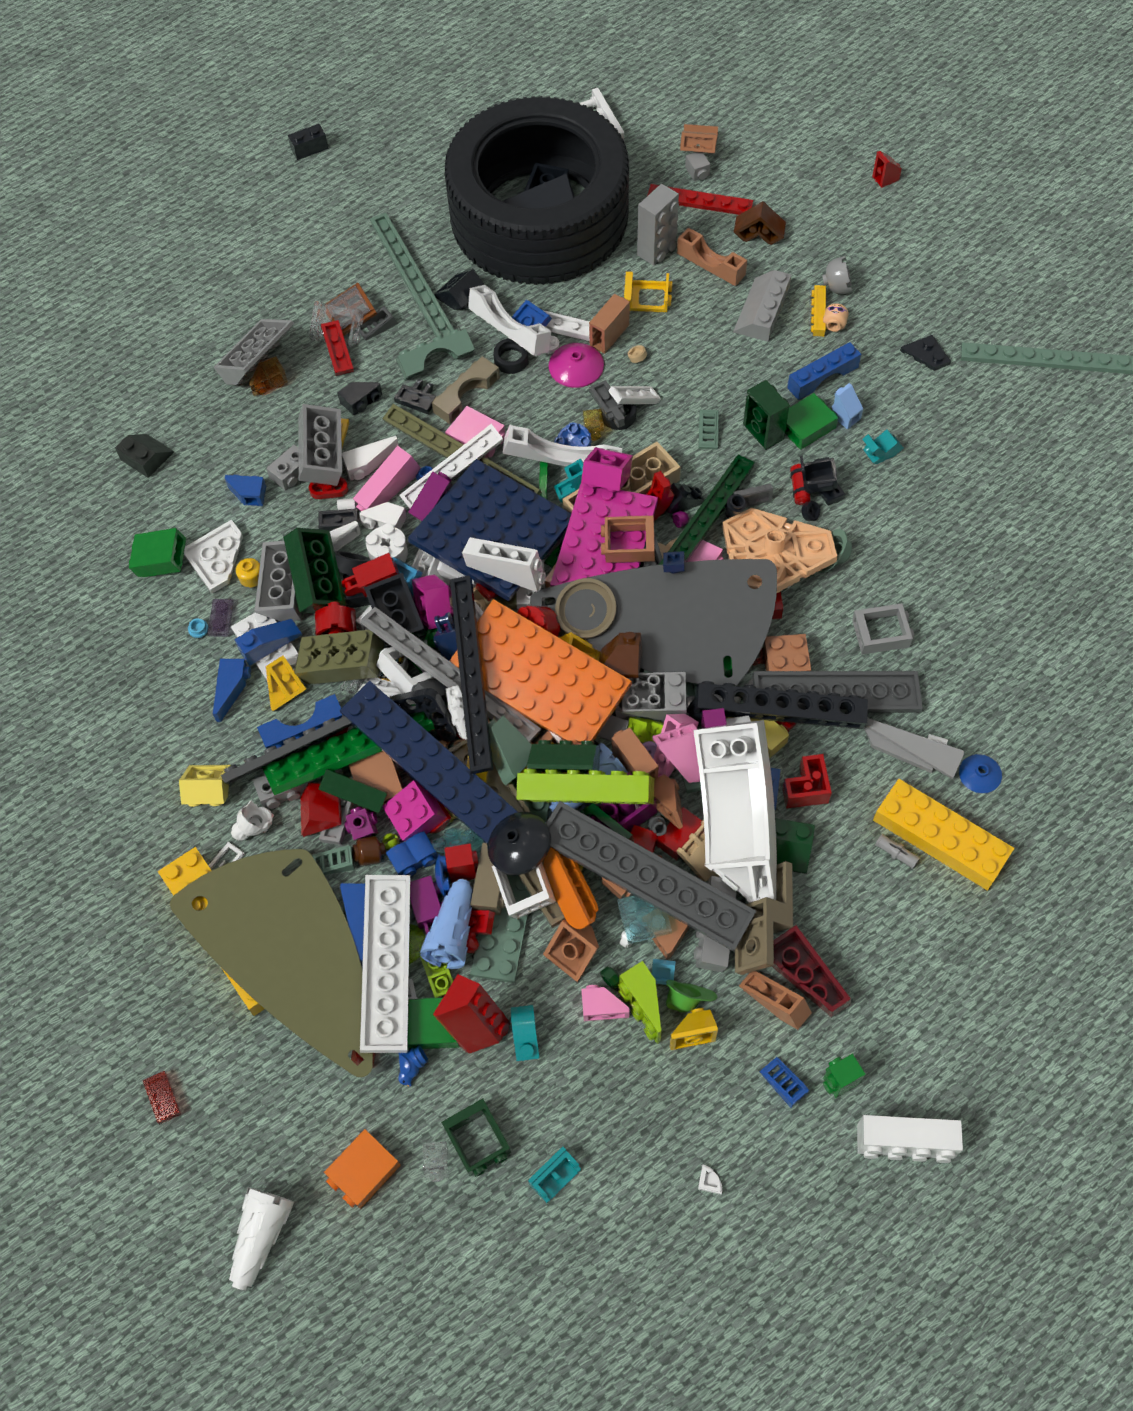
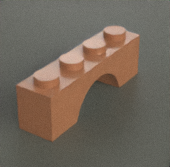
[677,228,747,286]

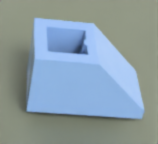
[832,383,863,429]

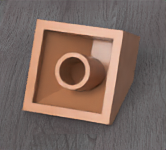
[543,919,599,982]

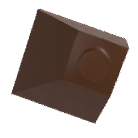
[599,632,642,678]

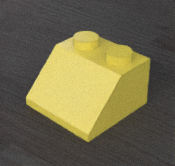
[179,765,231,807]

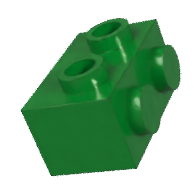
[823,1053,866,1098]

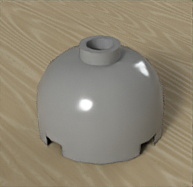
[822,256,853,294]

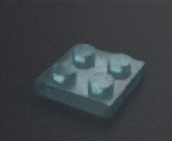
[617,895,672,944]

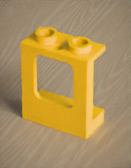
[624,272,672,312]

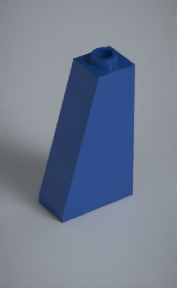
[340,883,365,969]

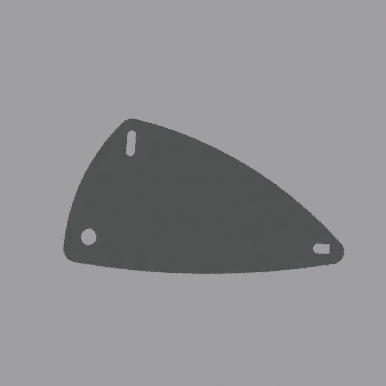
[530,559,777,686]

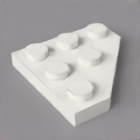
[184,520,243,594]

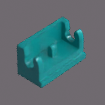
[528,1146,581,1203]

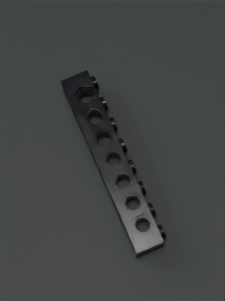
[694,681,868,729]

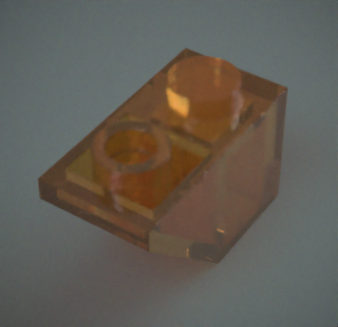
[249,356,288,396]

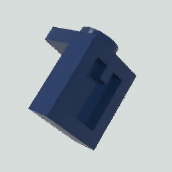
[663,551,685,573]

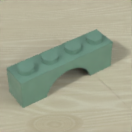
[396,328,475,380]

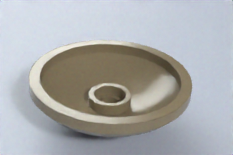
[555,578,617,639]

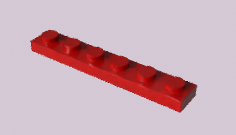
[647,184,753,215]

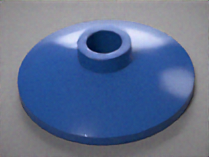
[959,754,1002,793]

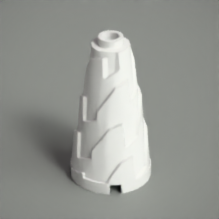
[229,1187,294,1290]

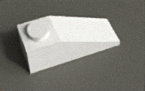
[342,436,398,481]

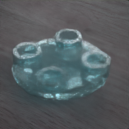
[432,828,475,853]

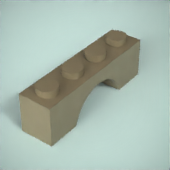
[432,356,500,424]

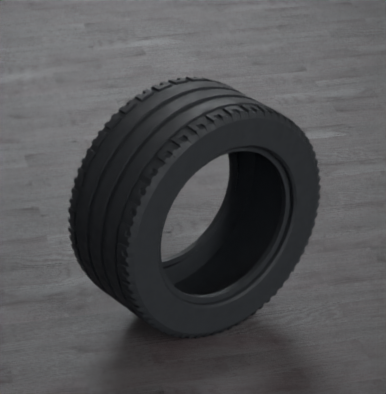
[445,96,629,285]

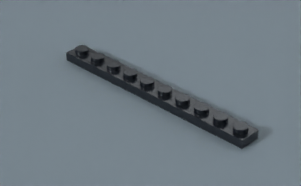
[450,575,493,774]

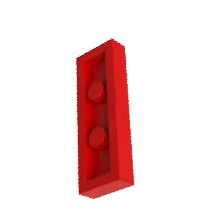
[321,320,354,376]

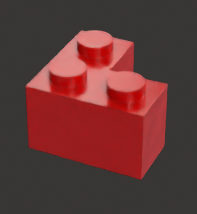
[782,754,832,809]

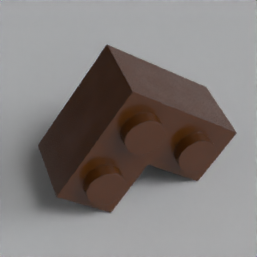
[734,201,786,245]

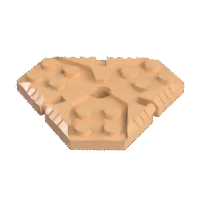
[722,508,837,593]

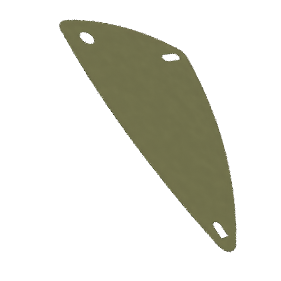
[170,849,373,1077]

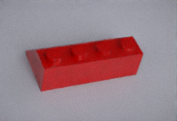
[433,974,511,1053]

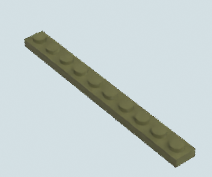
[382,404,542,495]

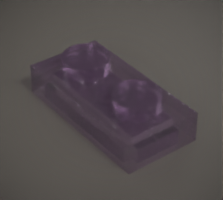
[207,599,234,637]

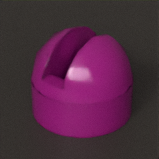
[672,511,689,528]

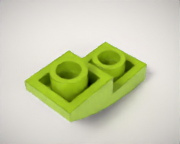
[420,956,453,998]

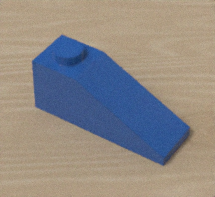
[234,619,302,666]
[213,659,251,722]

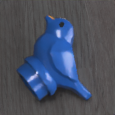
[398,1046,428,1087]

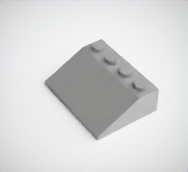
[214,319,294,385]

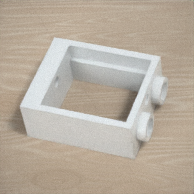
[376,647,434,693]
[492,863,556,919]

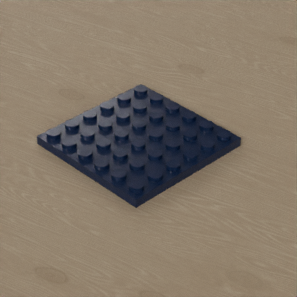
[408,459,571,602]

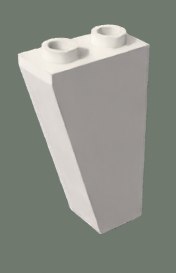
[462,537,546,592]

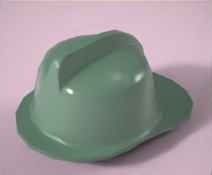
[818,529,852,573]

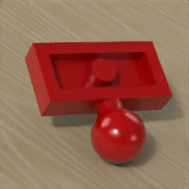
[466,910,495,953]

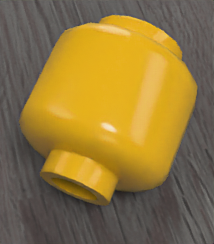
[236,558,260,588]

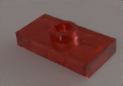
[142,1071,181,1124]

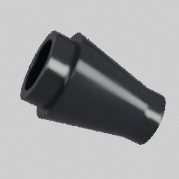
[725,494,746,518]

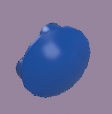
[554,422,592,447]
[435,854,451,897]

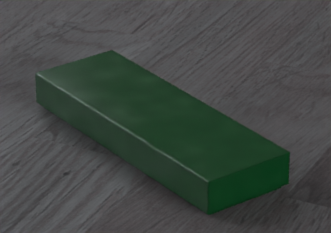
[319,769,388,813]

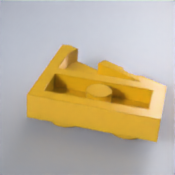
[265,655,306,711]

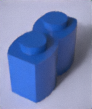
[386,831,438,877]

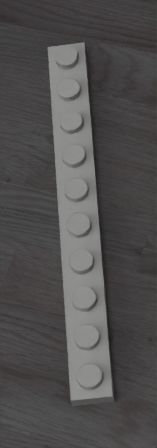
[361,607,541,743]

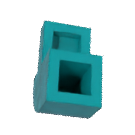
[862,429,904,464]
[554,459,584,504]
[511,1005,539,1061]

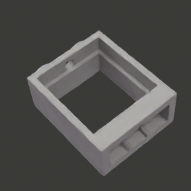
[852,603,914,655]

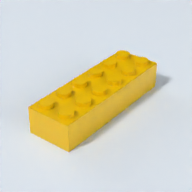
[873,779,1014,891]

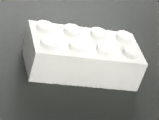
[857,1115,963,1163]

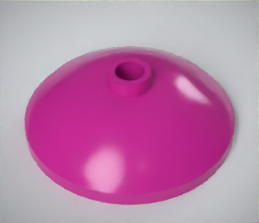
[549,343,604,388]

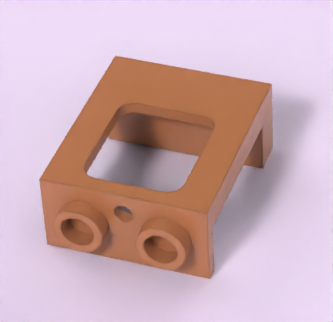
[680,124,718,153]

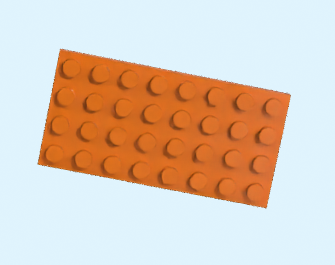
[450,599,632,745]

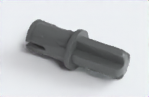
[649,815,667,836]

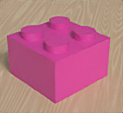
[581,447,633,492]
[412,574,454,630]
[382,780,447,841]

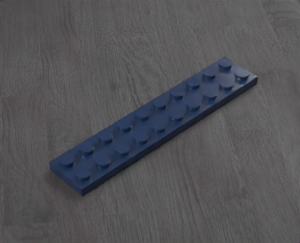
[340,680,517,845]

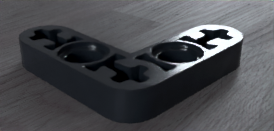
[389,688,458,742]

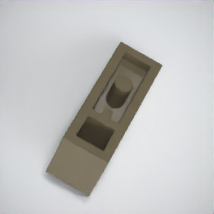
[470,843,505,915]

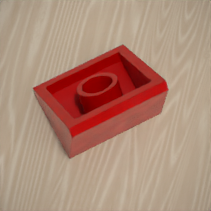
[300,783,342,837]

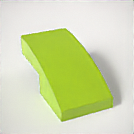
[628,717,664,743]

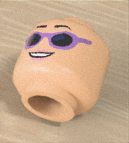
[823,303,849,332]

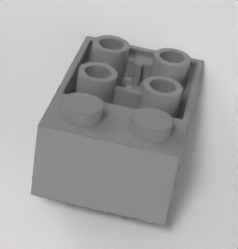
[622,672,686,721]

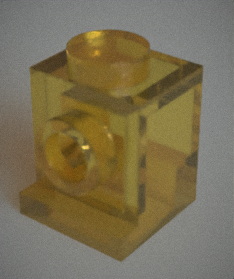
[583,409,604,440]

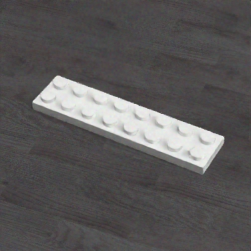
[360,875,410,1053]

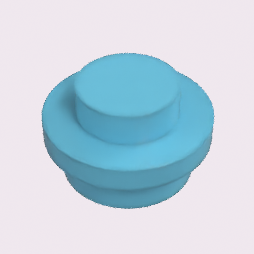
[188,618,209,638]

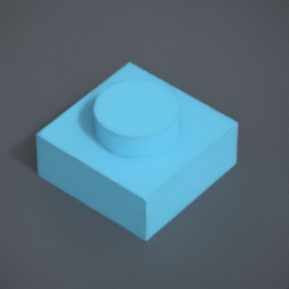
[651,959,676,985]

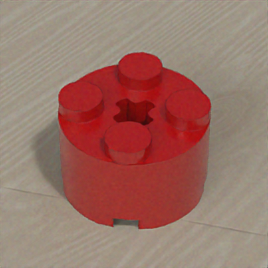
[315,602,357,636]
[517,606,560,637]

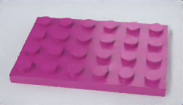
[550,483,658,587]

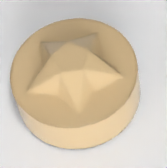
[628,345,647,363]

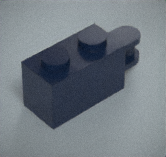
[433,612,457,661]

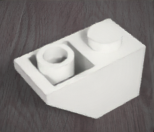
[359,502,407,529]

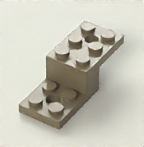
[735,861,793,975]

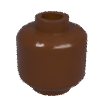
[352,836,386,866]

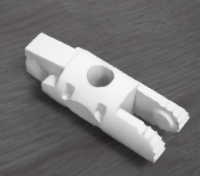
[446,685,467,740]

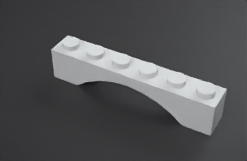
[468,285,551,356]
[503,425,622,466]

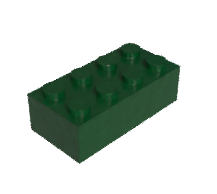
[283,528,346,613]

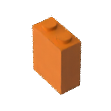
[324,1129,401,1209]

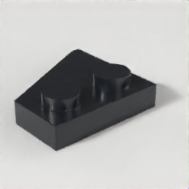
[900,335,951,371]

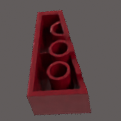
[772,925,851,1018]

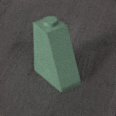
[488,715,532,786]

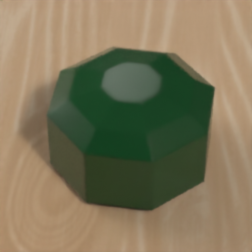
[600,966,619,989]

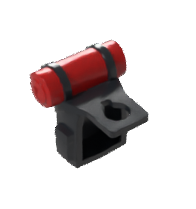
[790,455,837,505]

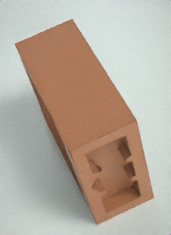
[601,515,655,563]

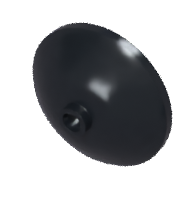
[487,812,551,875]

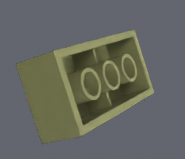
[295,630,385,684]

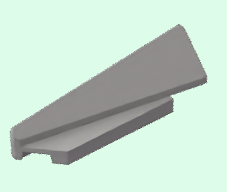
[863,718,965,779]

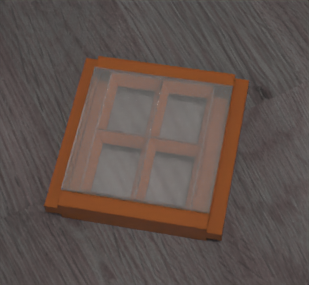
[322,283,377,336]

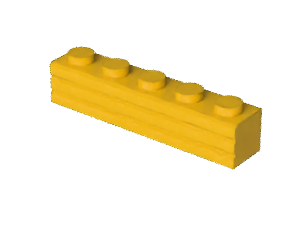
[811,285,826,337]

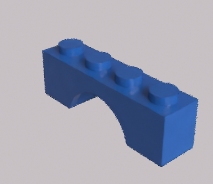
[787,342,861,400]
[257,694,342,749]

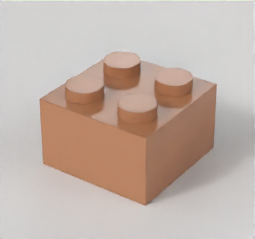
[763,634,811,671]

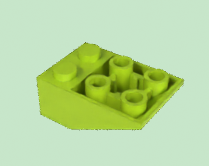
[618,961,661,1044]

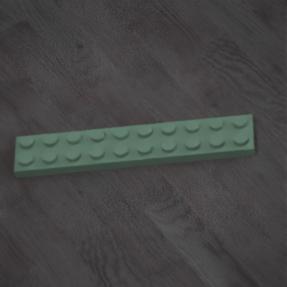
[470,772,550,983]

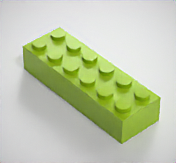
[516,769,655,804]

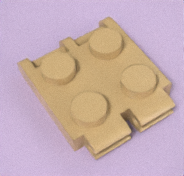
[676,819,719,881]

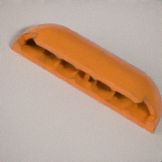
[543,847,598,929]

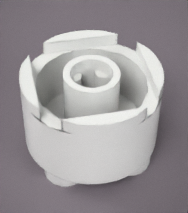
[366,523,408,562]

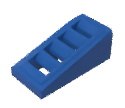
[760,1057,810,1108]

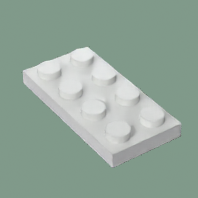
[231,613,298,680]

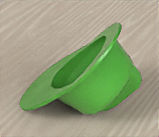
[666,980,718,1012]

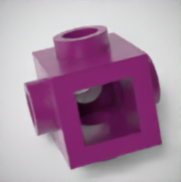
[345,806,378,841]

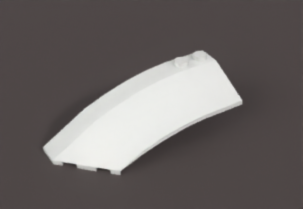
[693,720,777,903]

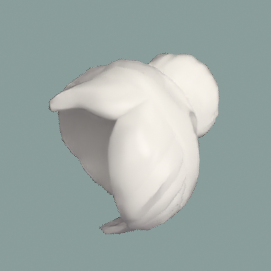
[231,800,274,841]

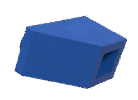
[225,475,267,506]

